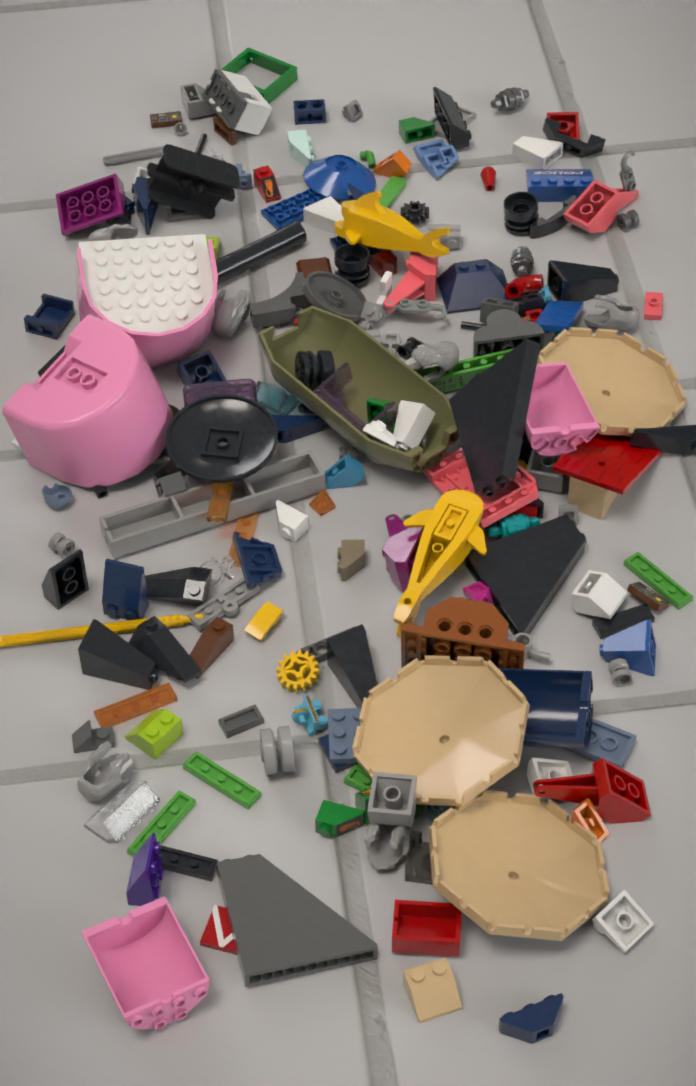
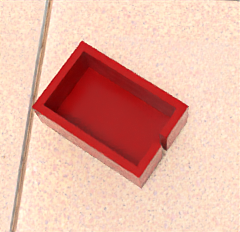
[392,900,462,957]

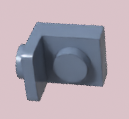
[235,164,252,189]

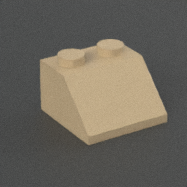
[403,957,462,1023]

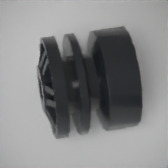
[503,192,539,236]
[334,244,370,287]
[295,350,335,389]

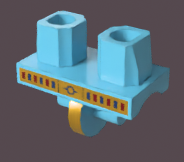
[291,694,328,736]

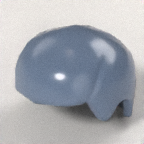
[42,483,72,508]

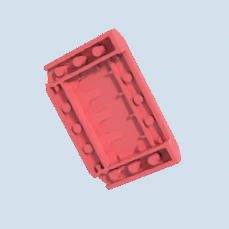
[424,447,539,529]

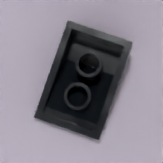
[42,549,89,610]

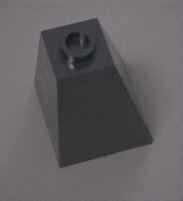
[547,260,619,302]
[78,619,159,690]
[327,624,378,708]

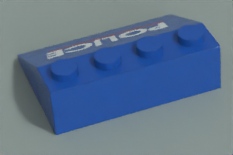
[526,169,594,202]

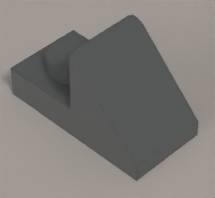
[72,720,115,753]

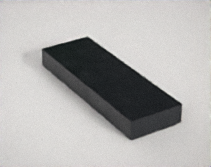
[592,604,655,639]
[159,845,218,882]

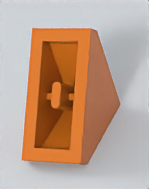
[571,798,610,843]

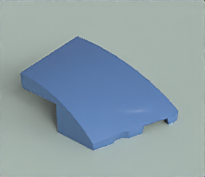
[413,139,459,179]

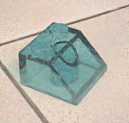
[251,381,301,415]

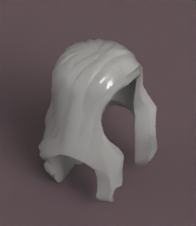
[87,224,138,242]
[211,289,252,338]
[584,295,640,331]
[409,341,459,382]
[77,741,135,801]
[364,823,410,871]

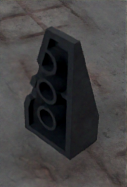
[145,567,213,606]
[129,616,202,683]

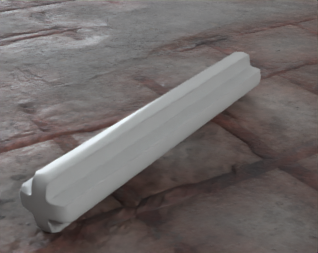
[103,146,164,165]

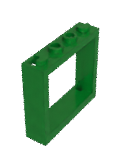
[221,47,298,104]

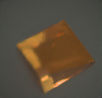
[309,489,336,516]

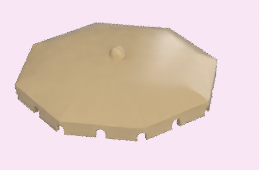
[537,327,686,436]
[352,655,530,806]
[428,790,610,941]

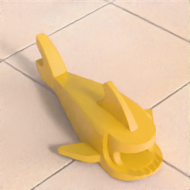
[334,191,450,257]
[393,490,487,638]

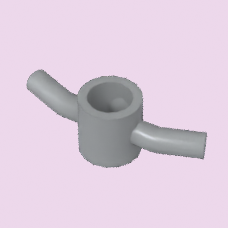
[508,633,551,662]

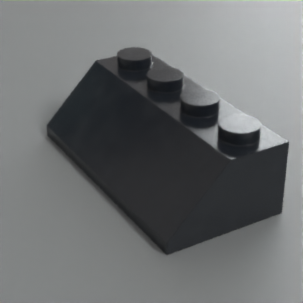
[433,87,471,150]

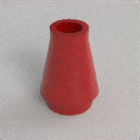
[480,167,496,191]

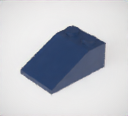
[132,177,159,235]
[176,350,234,401]
[102,559,149,620]

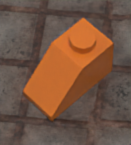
[373,149,412,178]

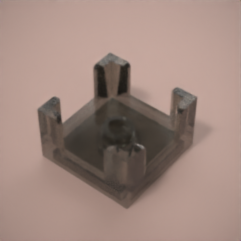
[405,830,433,885]

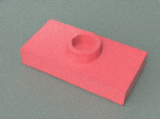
[644,292,663,320]

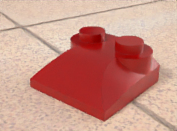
[547,112,580,140]

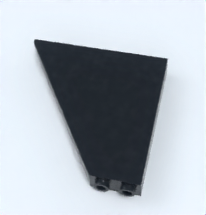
[449,339,540,498]
[464,514,587,636]

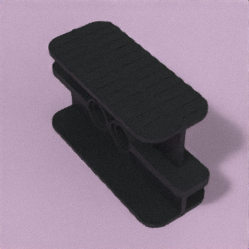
[147,144,240,219]

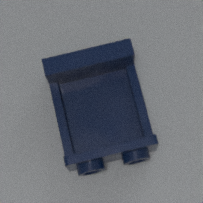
[24,293,75,340]

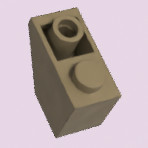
[337,540,365,581]

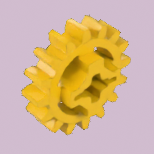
[276,649,320,693]

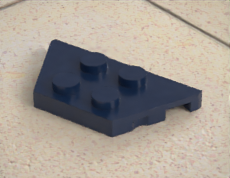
[232,532,282,588]

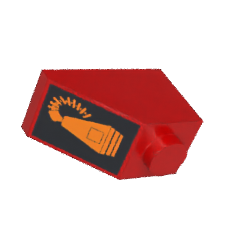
[253,165,281,203]

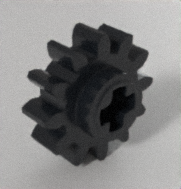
[401,201,429,225]

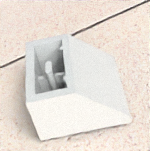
[571,570,628,619]

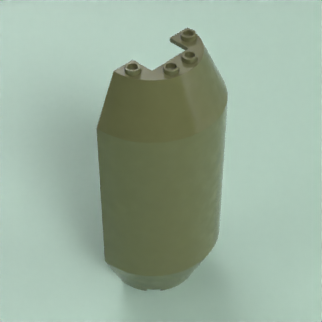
[258,306,459,473]

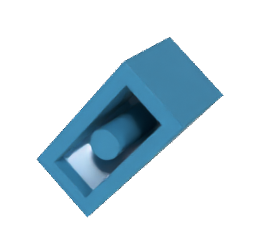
[324,454,365,489]

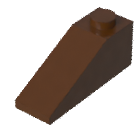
[189,617,234,679]

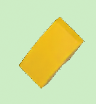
[244,601,284,642]

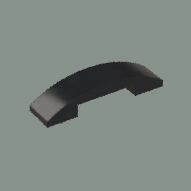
[530,195,577,239]

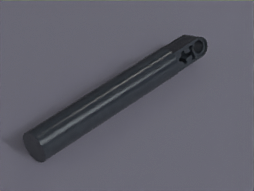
[215,221,307,285]

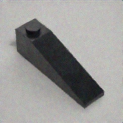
[629,425,696,454]

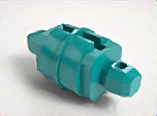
[487,513,540,538]

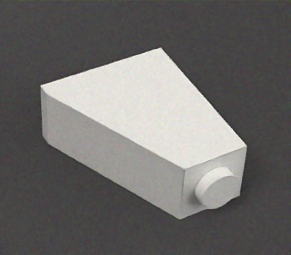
[512,136,563,169]
[303,196,344,234]
[393,400,436,452]

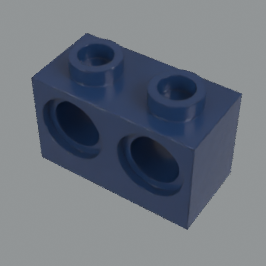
[293,99,326,125]

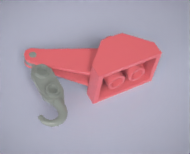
[563,151,639,233]
[384,252,447,320]

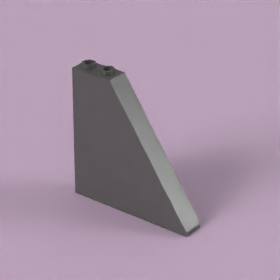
[217,854,378,987]

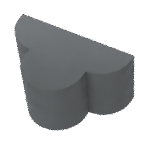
[473,309,544,357]

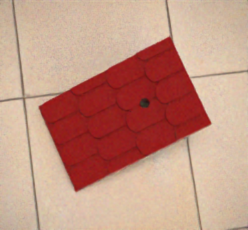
[552,432,662,520]

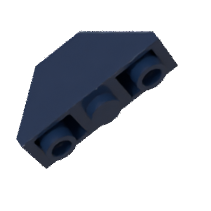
[499,993,564,1044]

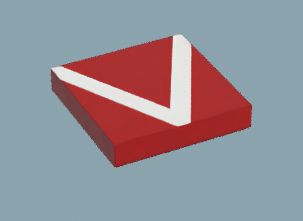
[200,905,237,955]

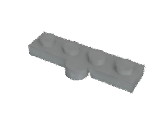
[187,577,261,631]

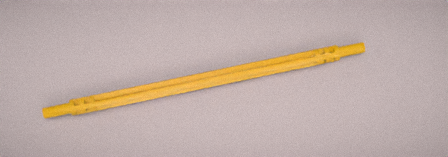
[0,613,203,648]

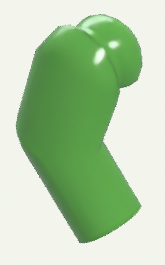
[360,150,376,168]

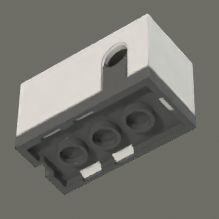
[202,68,273,135]

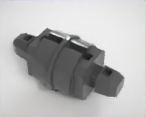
[490,87,529,111]
[510,246,534,277]

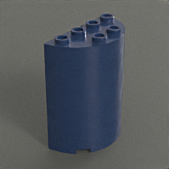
[498,668,593,749]

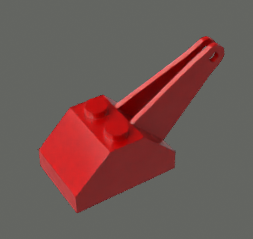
[533,758,651,824]

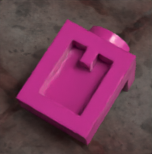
[463,581,493,604]

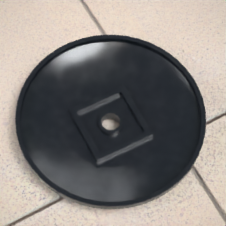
[166,394,278,483]

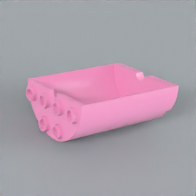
[524,362,600,456]
[81,896,210,1030]

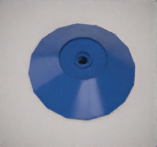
[303,155,376,200]

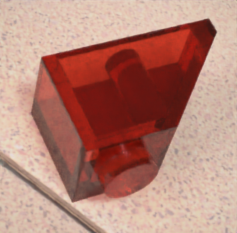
[369,249,397,278]

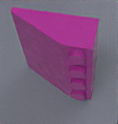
[56,173,126,236]

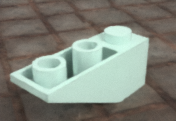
[287,130,314,168]

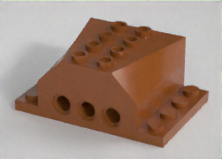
[401,597,526,669]

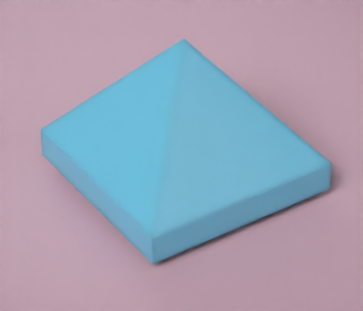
[538,285,551,305]

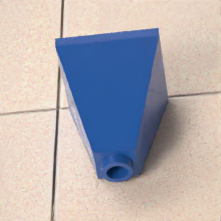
[599,620,656,676]

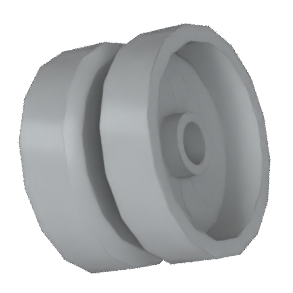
[259,726,295,775]

